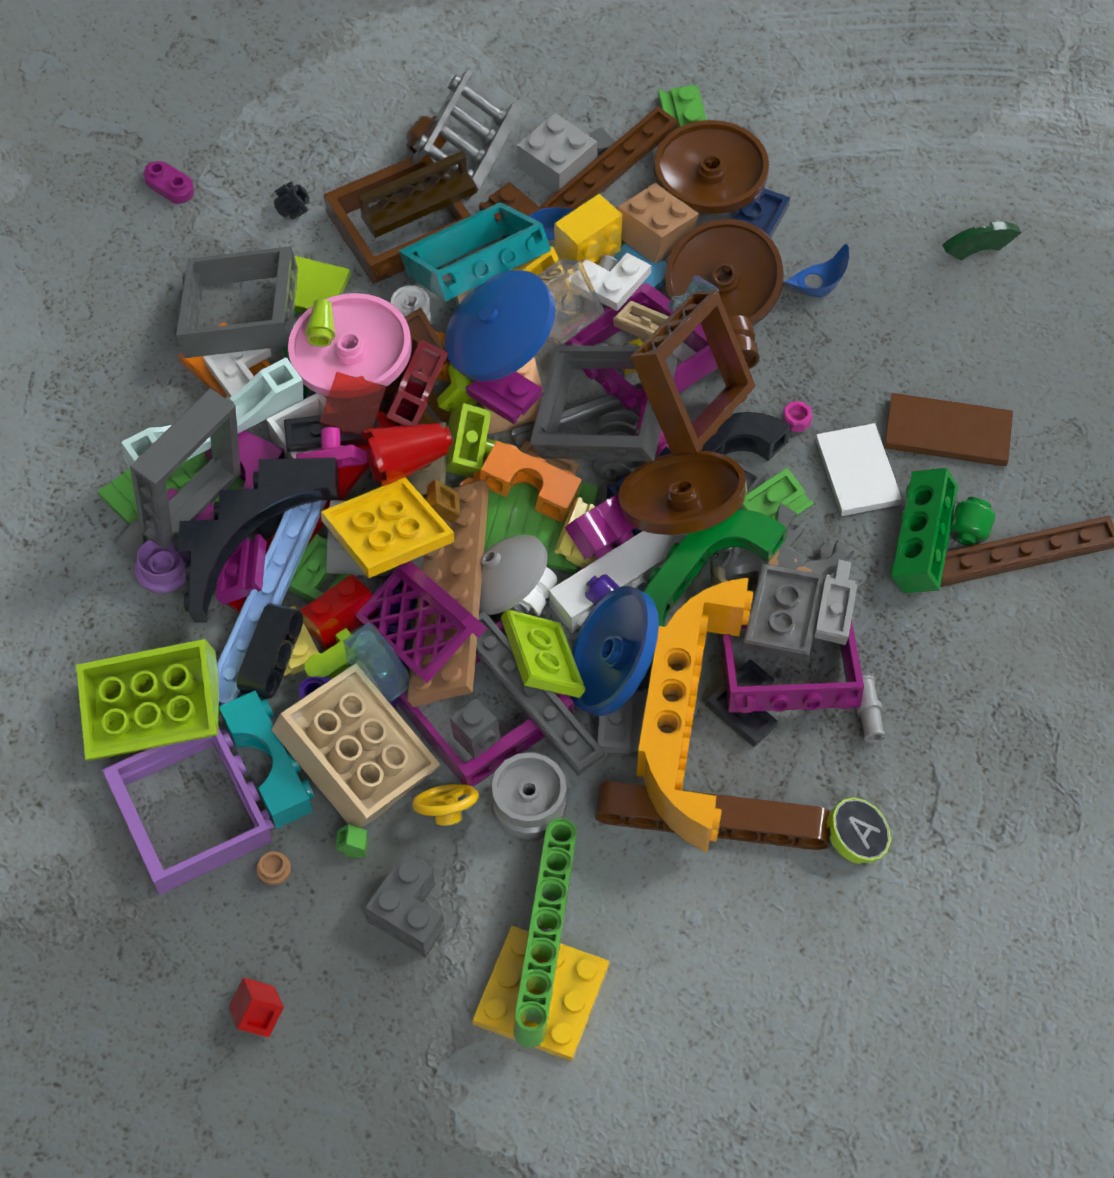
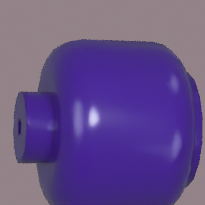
[585,574,619,606]

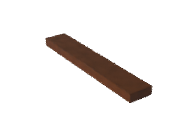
[539,106,678,209]
[940,515,1114,587]

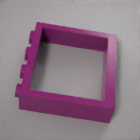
[563,282,718,418]
[718,598,864,713]
[396,620,574,787]

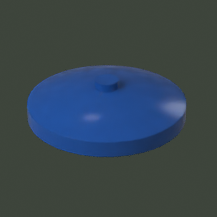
[445,270,556,382]
[571,586,658,716]

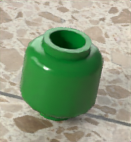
[951,497,996,546]

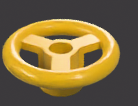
[412,784,479,826]

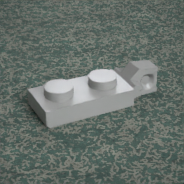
[813,559,858,645]

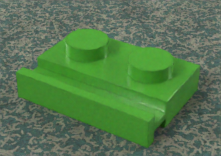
[658,85,707,128]
[740,467,814,519]

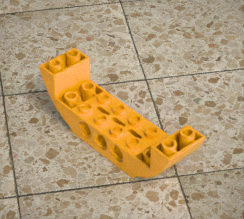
[637,578,753,852]

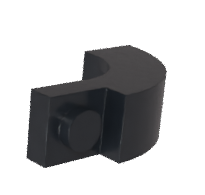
[701,412,791,461]

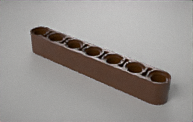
[595,782,830,850]

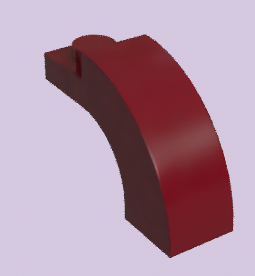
[385,340,448,426]

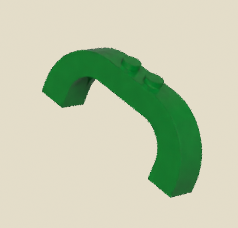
[644,510,787,671]

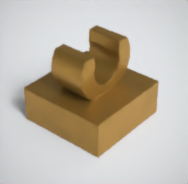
[425,479,460,523]

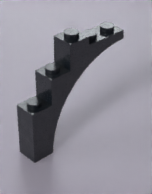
[174,458,339,623]

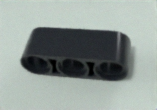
[236,603,303,699]

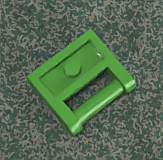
[288,534,351,602]

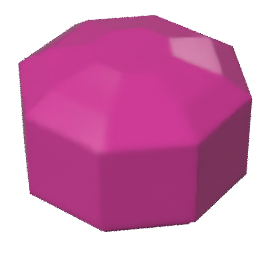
[782,402,812,432]

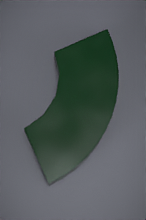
[942,221,1022,261]

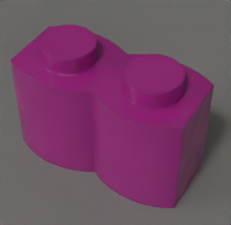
[564,494,635,560]

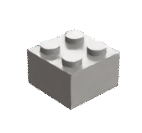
[517,113,597,193]

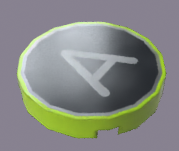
[827,797,891,864]

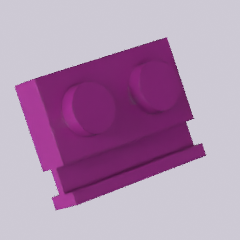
[466,372,543,425]
[216,534,267,605]

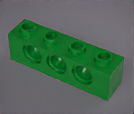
[890,468,959,593]

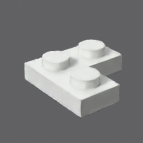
[569,253,651,311]
[203,348,271,398]

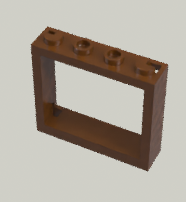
[324,154,471,284]
[630,290,756,455]

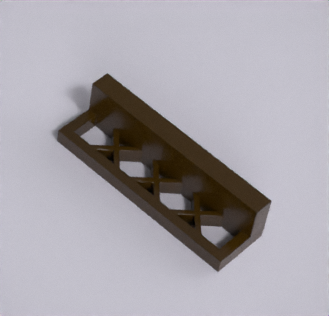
[359,151,477,238]

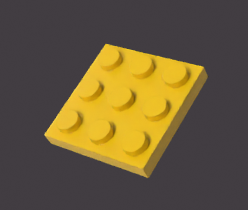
[321,477,454,578]
[472,926,610,1062]

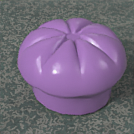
[134,539,186,594]

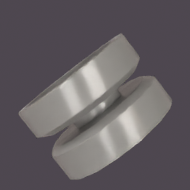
[491,752,567,840]

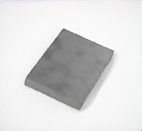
[743,564,826,661]

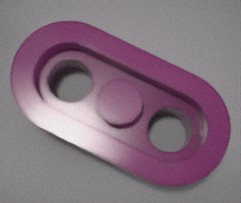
[143,161,195,204]

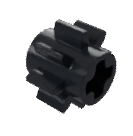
[274,181,309,220]

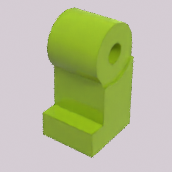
[305,628,367,678]

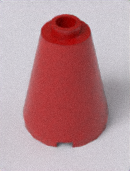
[362,423,453,488]

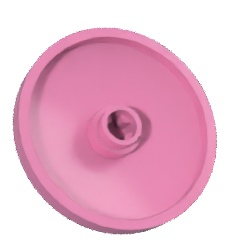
[288,293,412,399]

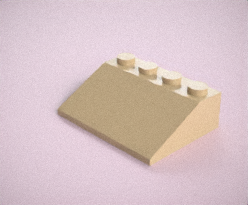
[271,663,441,828]

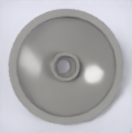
[479,535,548,615]

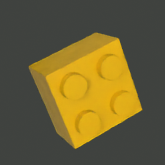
[555,194,622,275]

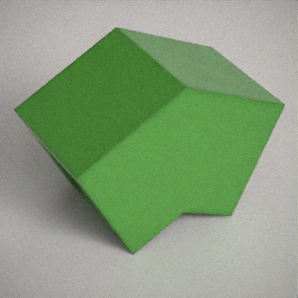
[335,824,369,858]

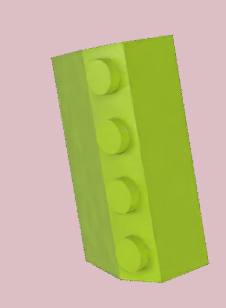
[76,639,219,761]

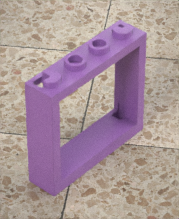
[102,727,274,895]

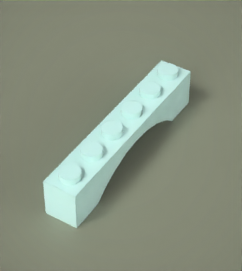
[121,358,304,468]

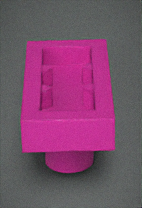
[296,427,367,468]

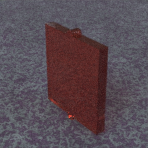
[320,372,386,436]

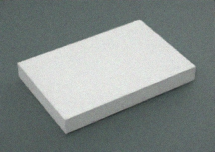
[815,423,902,516]

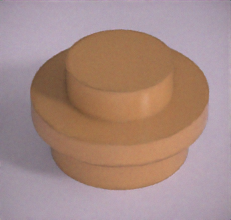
[256,851,291,886]

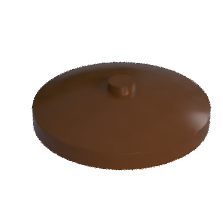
[654,120,769,214]
[665,219,784,326]
[619,451,747,535]

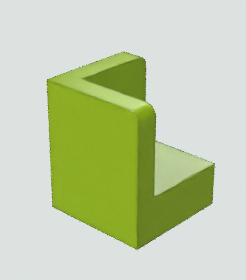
[437,364,477,412]

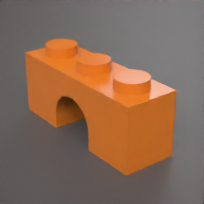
[479,441,582,523]

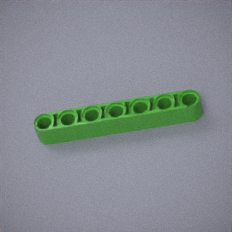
[514,818,577,1048]

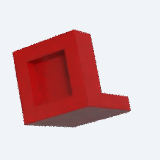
[229,977,284,1038]

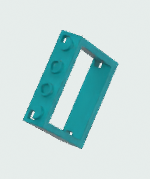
[399,202,551,301]

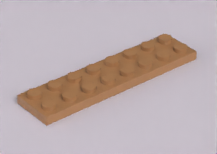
[407,480,489,707]

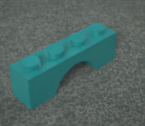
[219,690,315,829]

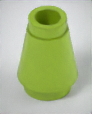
[305,299,336,347]

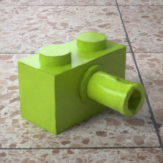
[446,403,510,477]

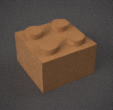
[617,183,699,264]

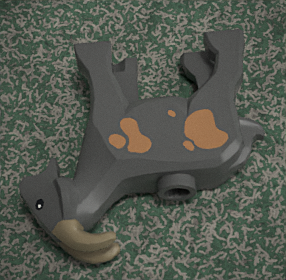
[710,503,854,586]

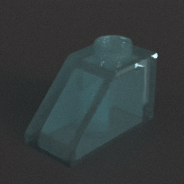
[343,622,410,703]

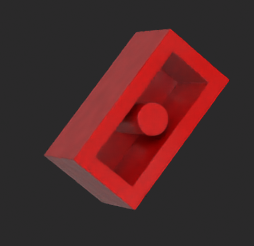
[300,574,379,650]

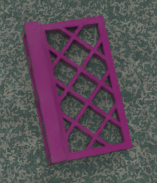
[355,561,487,683]

